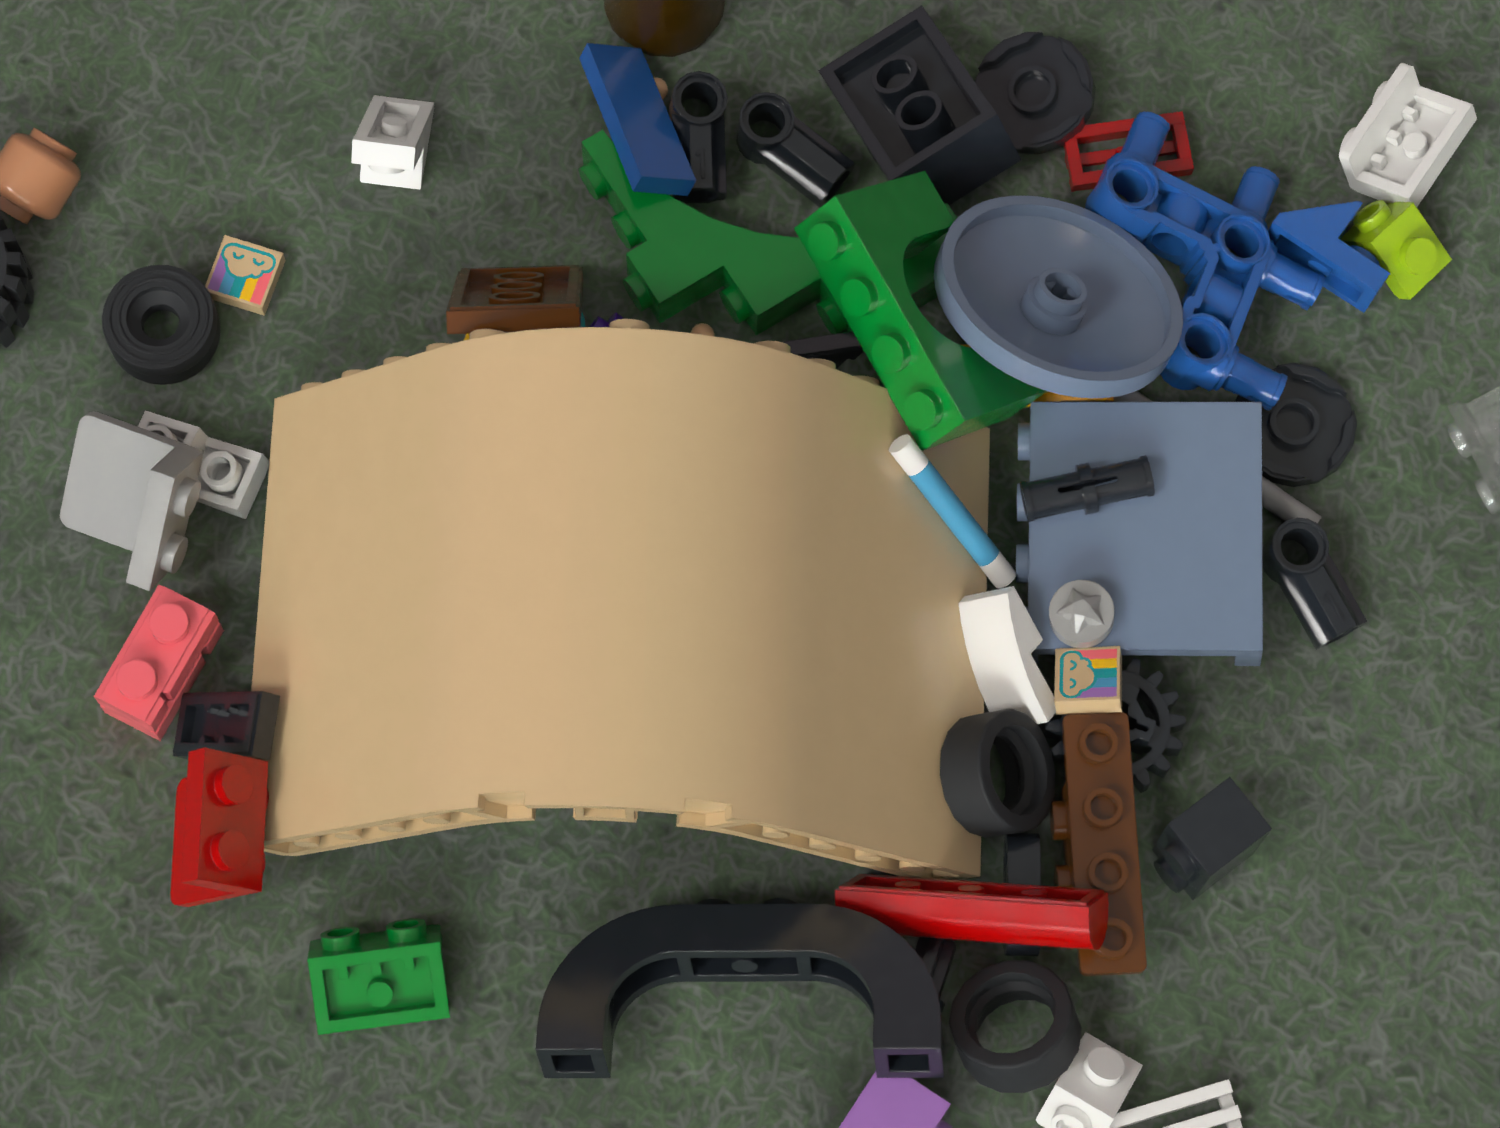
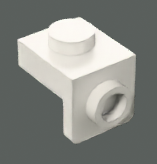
[1036,1032,1143,1128]

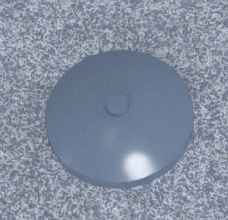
[934,196,1183,399]

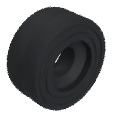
[102,265,220,385]

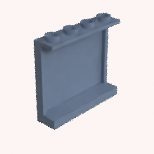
[1016,402,1263,666]

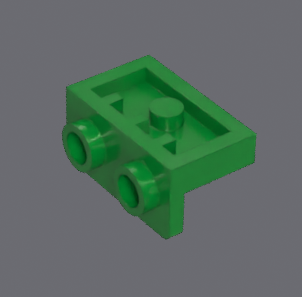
[307,918,450,1035]

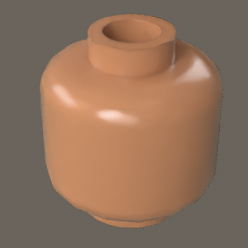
[0,128,81,225]

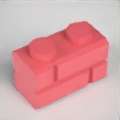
[94,585,224,741]

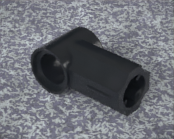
[667,71,728,204]
[736,92,855,208]
[1262,517,1367,650]

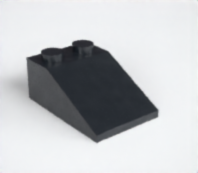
[818,5,1021,205]

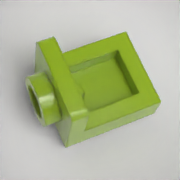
[1340,200,1452,300]

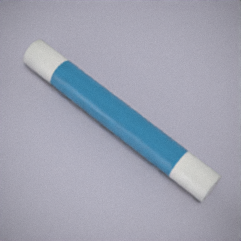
[889,434,1016,589]

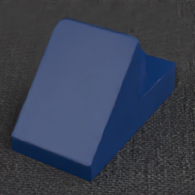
[1268,201,1390,313]

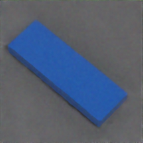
[579,43,696,196]

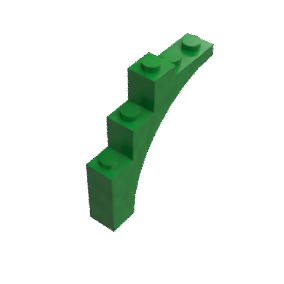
[578,129,957,335]

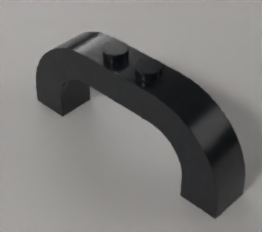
[535,898,944,1078]

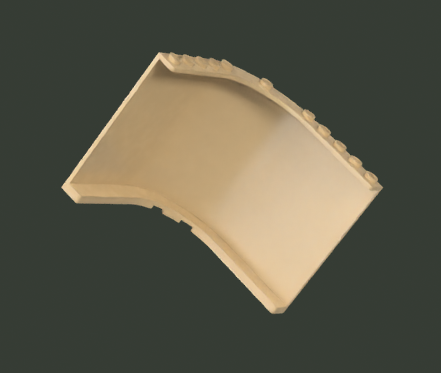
[251,319,990,880]

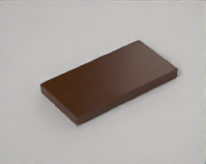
[446,265,583,334]

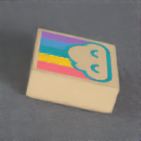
[205,235,286,316]
[1054,646,1122,715]

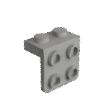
[60,411,204,591]

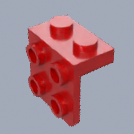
[170,747,269,907]

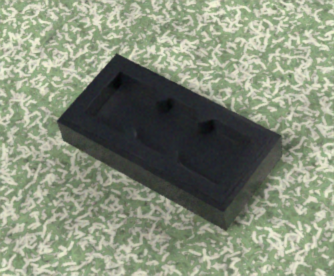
[173,691,280,761]

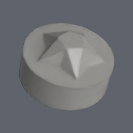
[1049,580,1114,648]

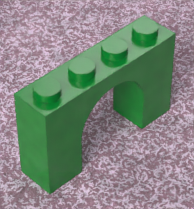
[794,171,1047,451]

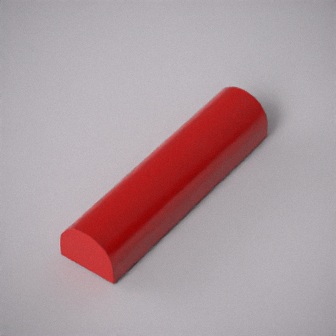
[835,874,1108,950]

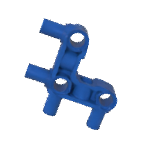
[1085,112,1325,411]

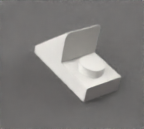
[351,95,435,190]

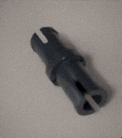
[1019,455,1155,522]

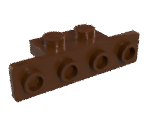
[1050,712,1147,976]

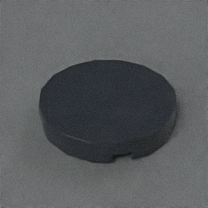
[975,32,1096,154]
[1235,363,1357,487]

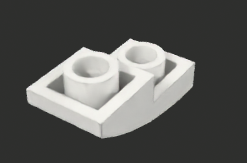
[138,411,269,519]
[959,586,1056,724]

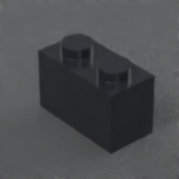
[1152,777,1272,900]

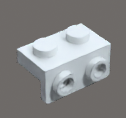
[1339,63,1477,207]

